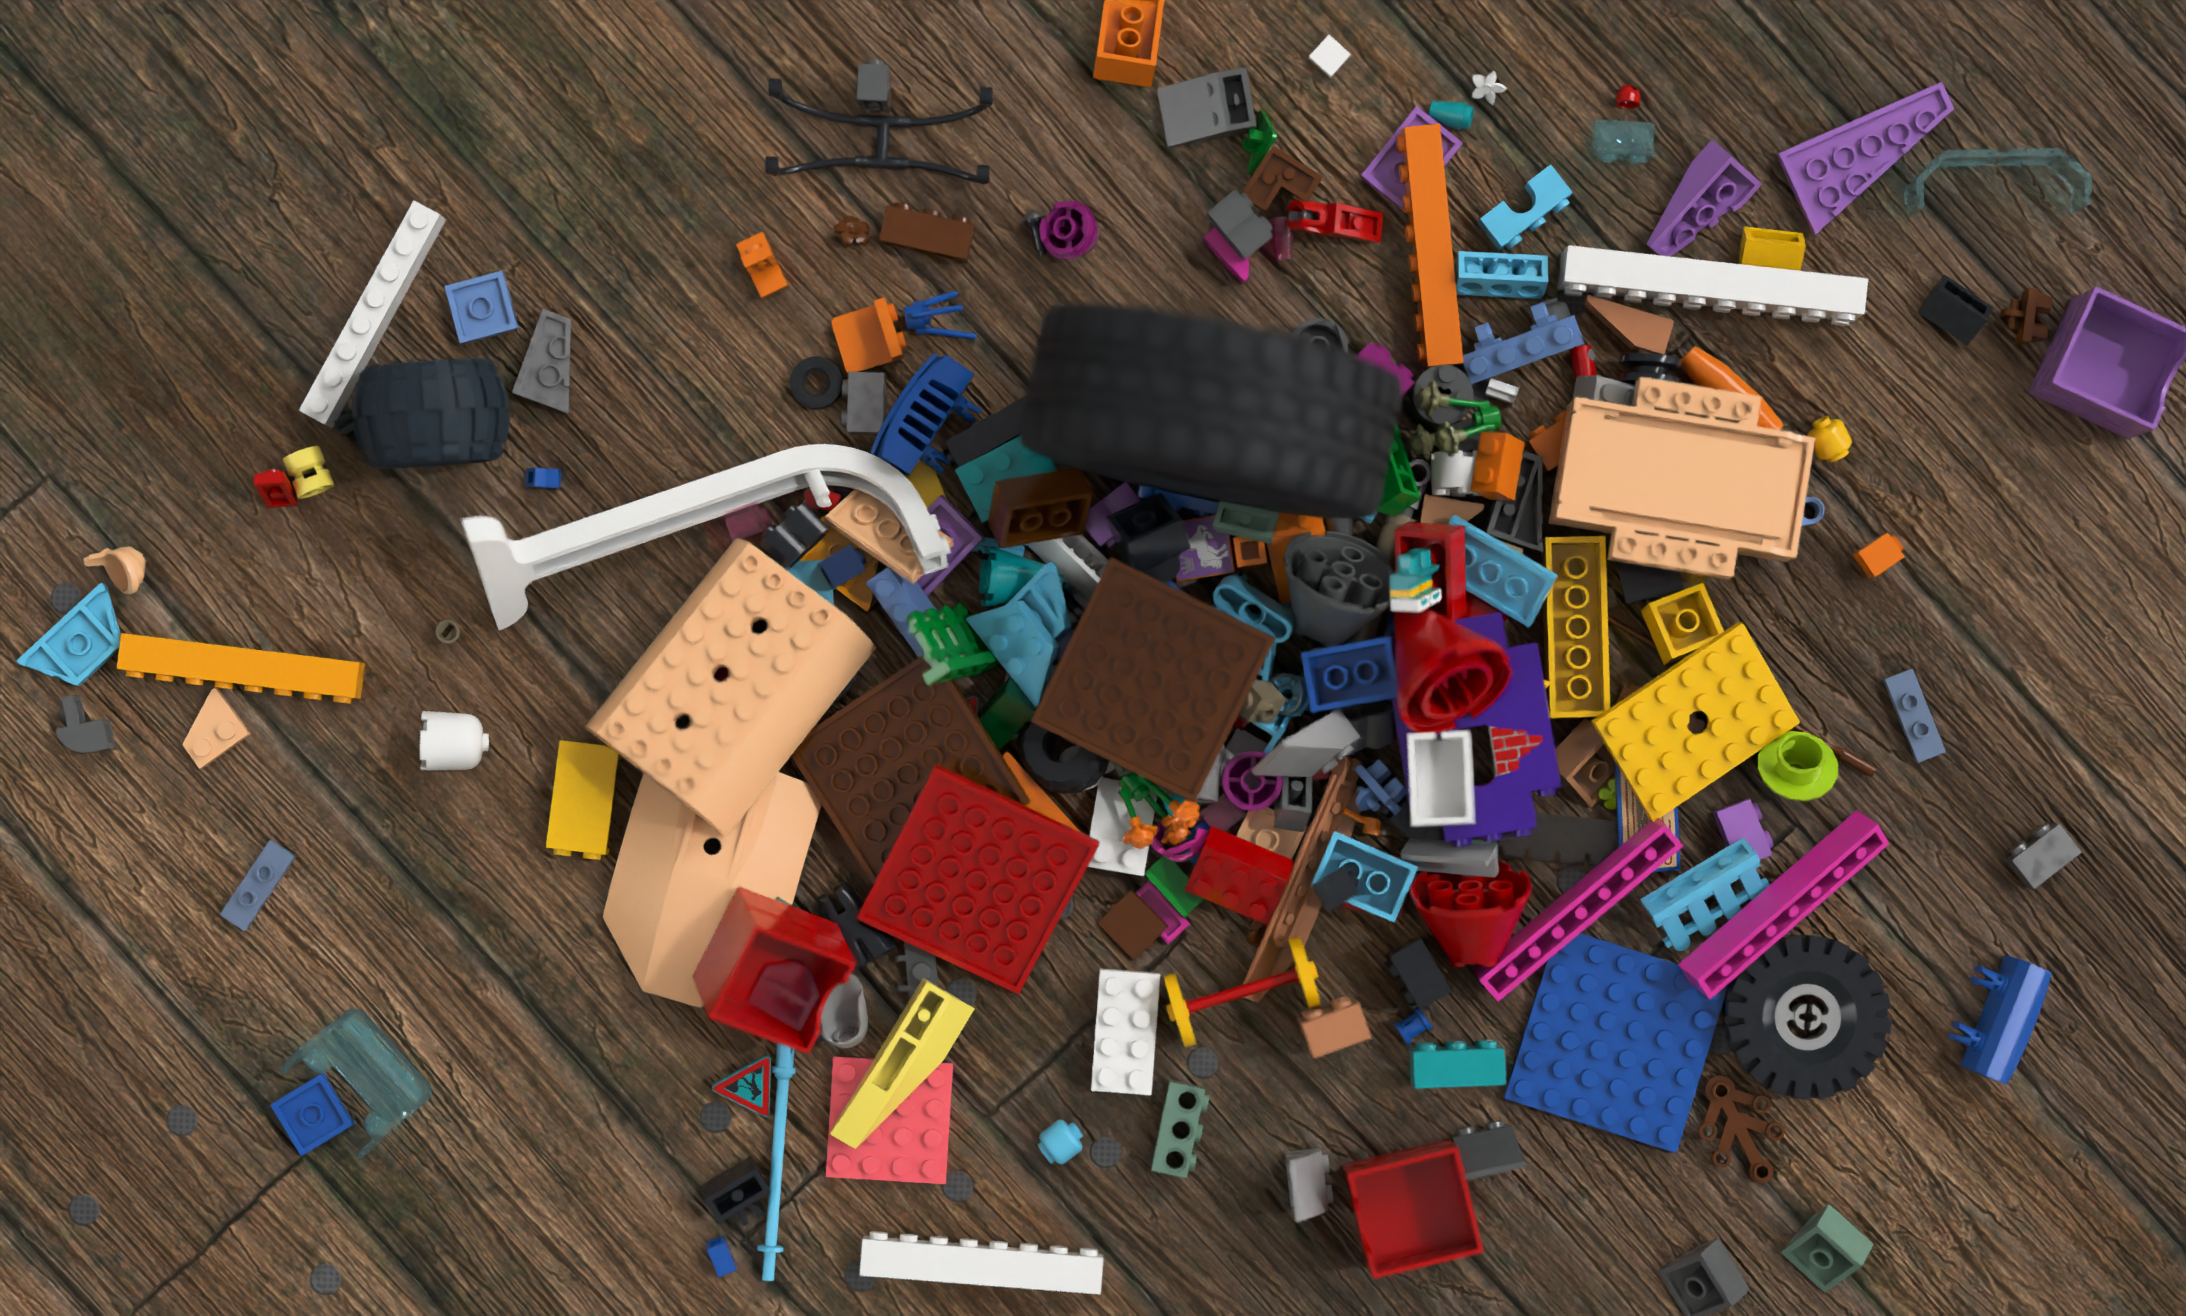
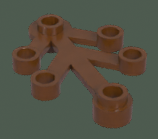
[1698,1075,1785,1183]

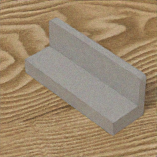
[1400,838,1499,877]

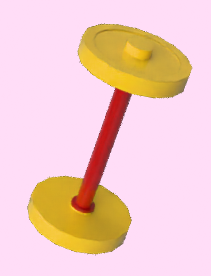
[1163,935,1321,1048]

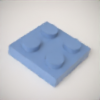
[444,271,519,345]

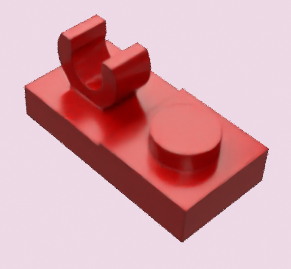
[254,469,298,508]

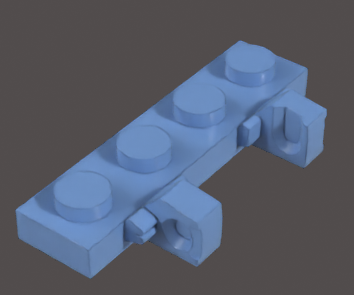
[1463,302,1585,384]

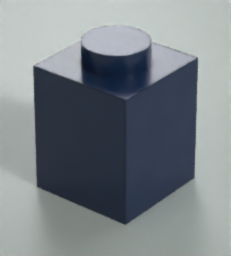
[817,544,867,590]

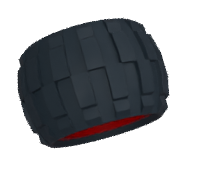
[352,359,510,469]

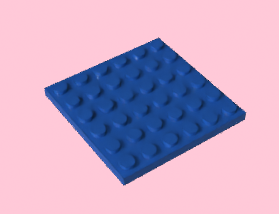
[1503,933,1729,1153]

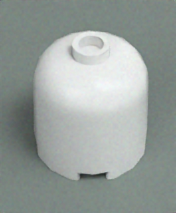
[420,711,489,770]

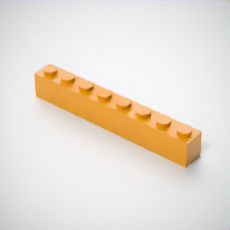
[117,633,365,704]

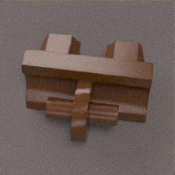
[2000,287,2053,345]

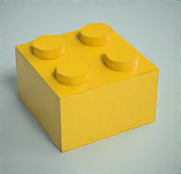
[1641,583,1724,665]

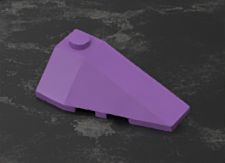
[1647,139,1762,257]

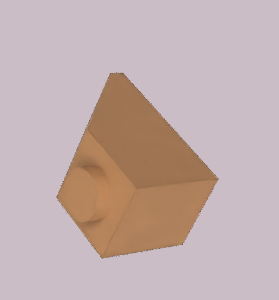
[1418,494,1484,524]

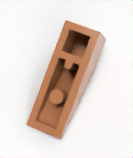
[1583,295,1674,355]

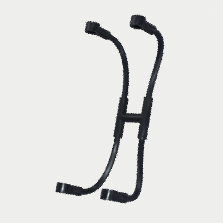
[765,78,993,185]

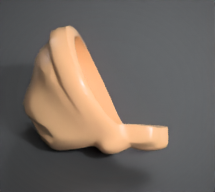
[83,546,146,595]

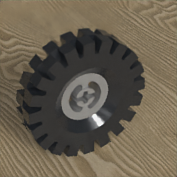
[1722,934,1892,1100]

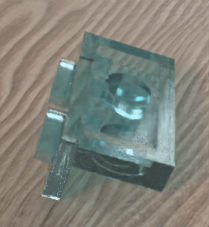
[1592,119,1655,164]

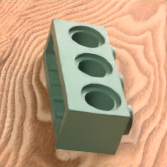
[1151,1080,1210,1178]

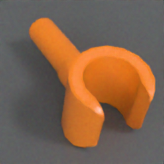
[1342,808,1381,836]

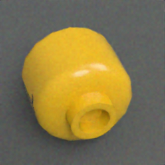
[1807,416,1852,463]

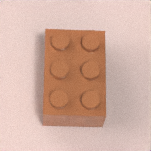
[1297,996,1372,1058]

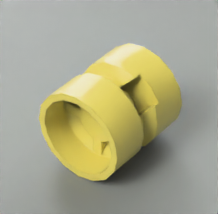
[283,446,335,499]

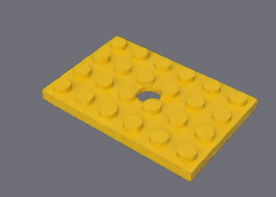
[1591,622,1801,822]

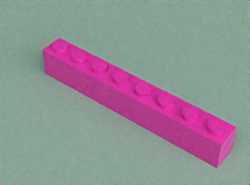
[1678,810,1889,999]
[1473,817,1683,1002]

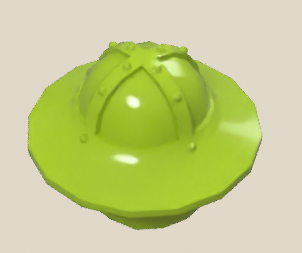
[1758,731,1838,801]

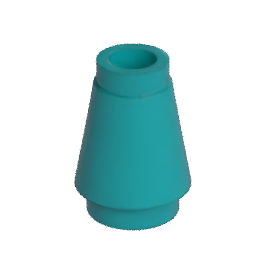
[1429,101,1474,131]

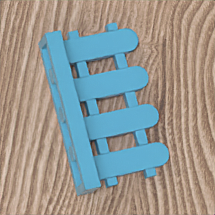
[1640,837,1770,951]

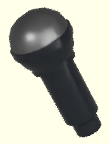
[1024,210,1047,256]

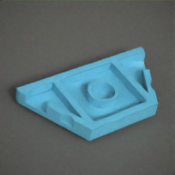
[1005,562,1072,641]
[16,582,121,686]
[966,600,1060,707]

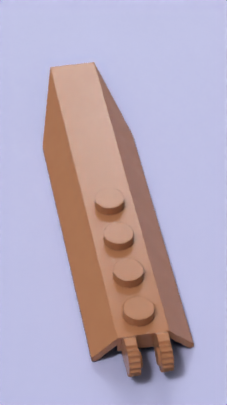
[1242,756,1362,1003]

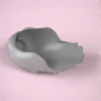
[820,973,868,1048]

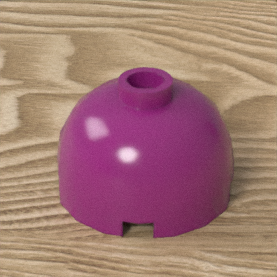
[1222,751,1283,811]

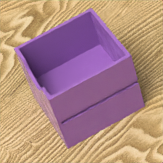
[2028,286,2186,439]

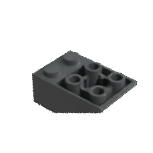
[1157,67,1257,148]

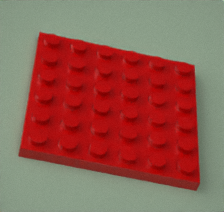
[856,764,1099,994]

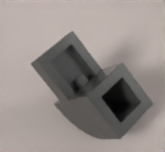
[56,695,116,753]

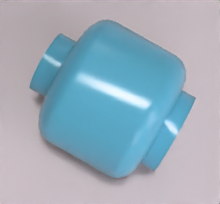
[1037,1120,1083,1164]

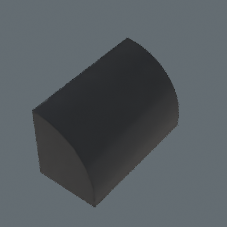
[1918,274,1993,346]

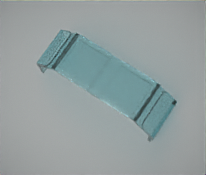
[1904,148,2092,217]

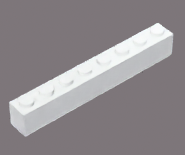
[299,201,446,428]
[860,1231,1103,1294]

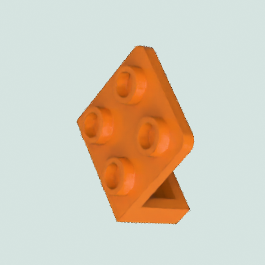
[831,297,907,373]

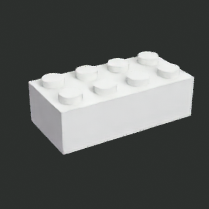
[1091,968,1160,1095]

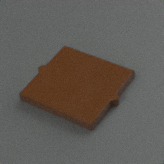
[1098,889,1168,960]

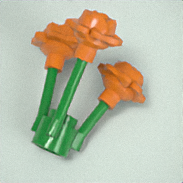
[1118,772,1200,850]

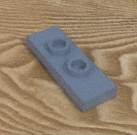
[1883,669,1946,763]
[220,840,297,931]

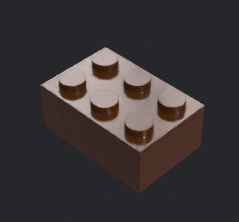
[988,468,1092,548]

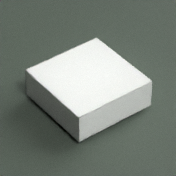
[1309,35,1351,78]

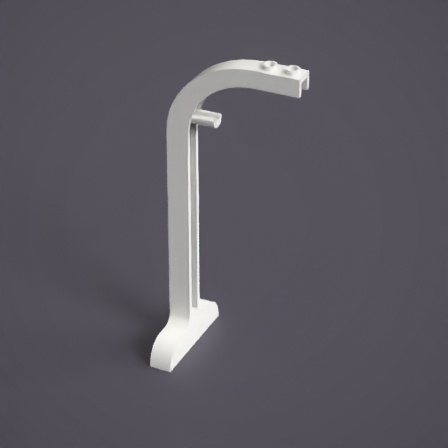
[462,444,950,630]

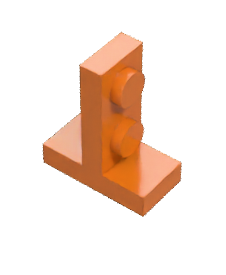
[736,232,789,299]

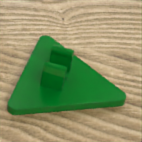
[1243,110,1277,175]

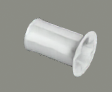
[1485,378,1520,407]

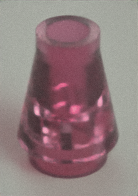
[1268,216,1295,260]

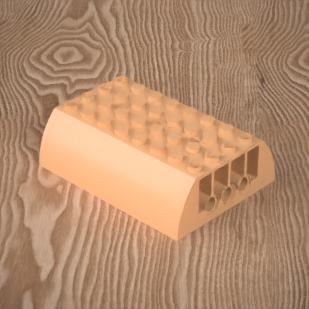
[585,538,876,837]

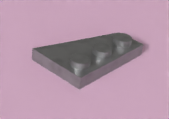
[512,309,571,414]

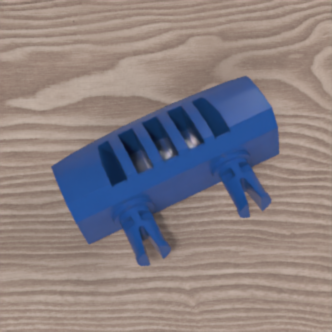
[870,353,981,476]
[1948,955,2051,1085]

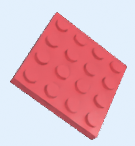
[826,1056,953,1184]

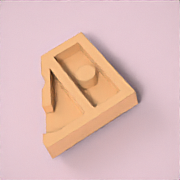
[182,687,251,769]

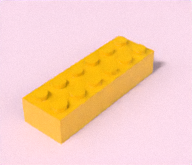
[1541,536,1610,719]

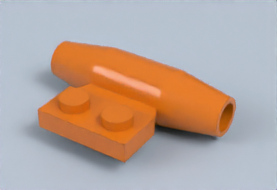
[1682,345,1784,430]

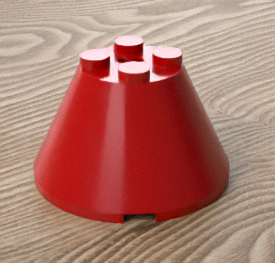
[1410,861,1532,967]

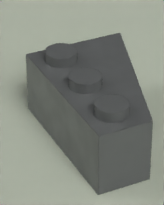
[1483,451,1543,554]

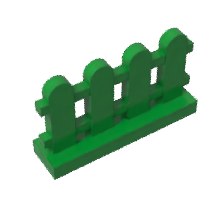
[907,603,1000,685]

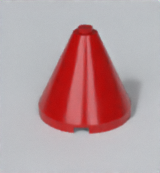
[1394,608,1512,733]

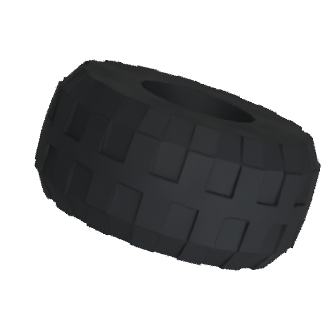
[1020,722,1110,794]

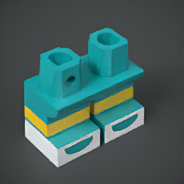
[1390,549,1442,612]

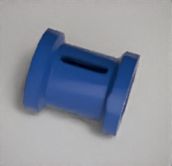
[1393,1007,1433,1045]

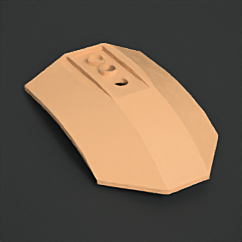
[603,772,822,1008]

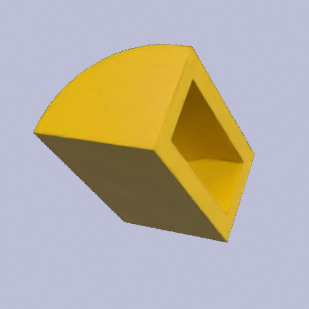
[1739,226,1806,271]

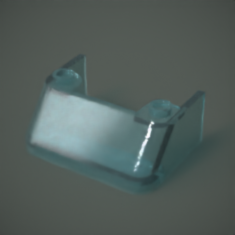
[279,1009,432,1160]

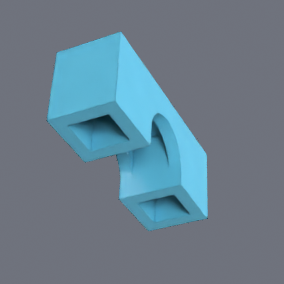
[1477,164,1573,251]

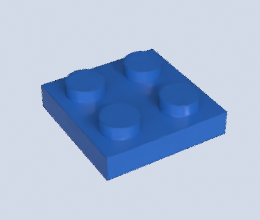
[270,1073,355,1156]

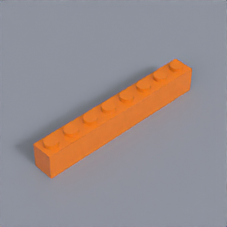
[1396,123,1463,368]

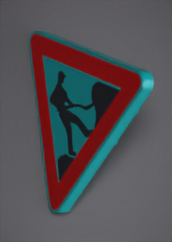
[712,1055,771,1117]

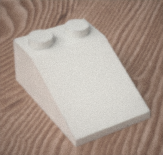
[1088,778,1157,876]

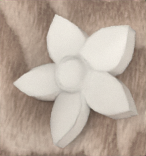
[1472,71,1507,105]

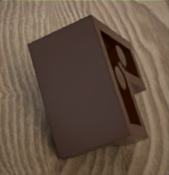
[1243,145,1323,213]

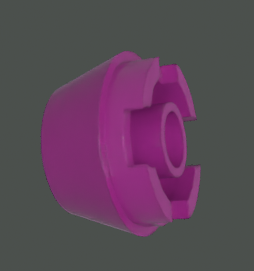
[1039,201,1099,260]

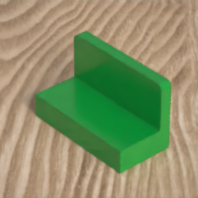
[1144,856,1204,918]

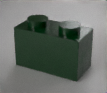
[976,676,1037,749]

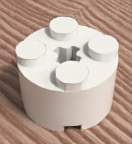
[1431,450,1481,498]

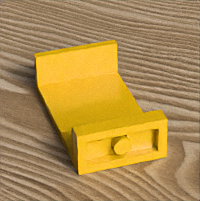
[546,740,622,860]

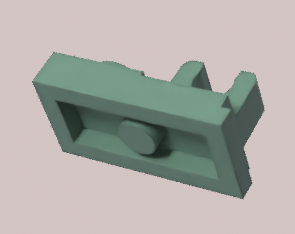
[1213,501,1279,544]

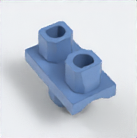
[1354,759,1407,815]

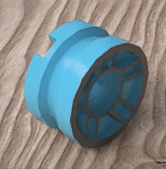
[1270,673,1310,717]

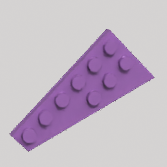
[1777,82,1954,236]

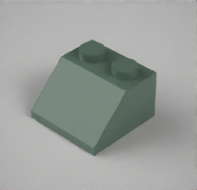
[1780,1204,1874,1293]

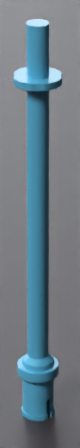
[757,1042,796,1281]

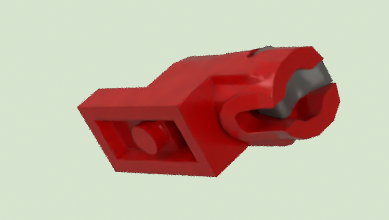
[1286,200,1383,243]

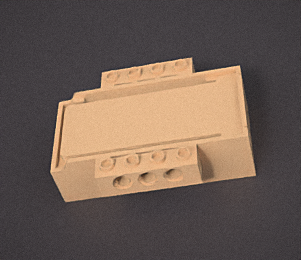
[1548,377,1815,579]

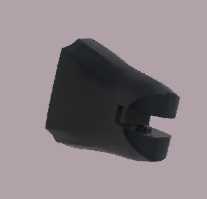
[817,882,897,973]

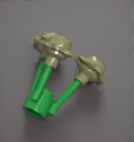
[1410,381,1501,460]

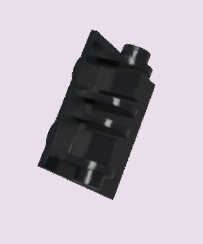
[1615,561,1684,604]

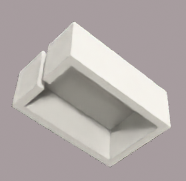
[1407,731,1476,827]

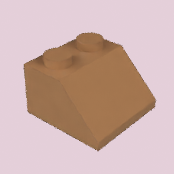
[1556,718,1615,808]

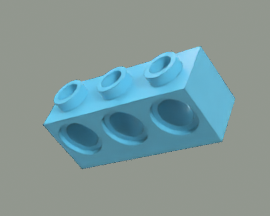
[1454,251,1548,299]

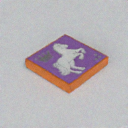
[1176,515,1237,582]

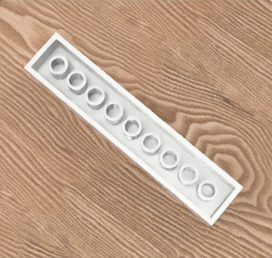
[1557,245,1868,326]

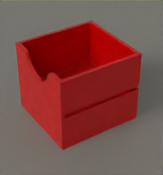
[692,886,856,1054]
[1342,1139,1484,1279]

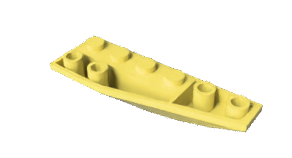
[829,978,975,1149]

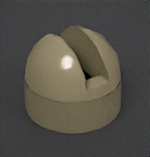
[436,619,460,644]

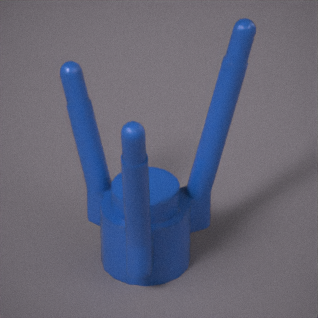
[905,291,977,339]

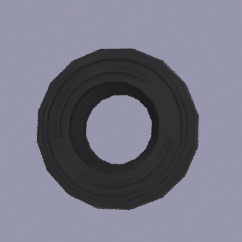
[790,356,843,410]

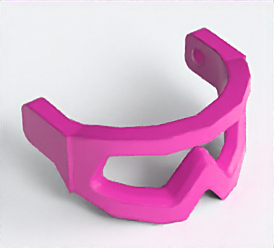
[1151,821,1207,862]

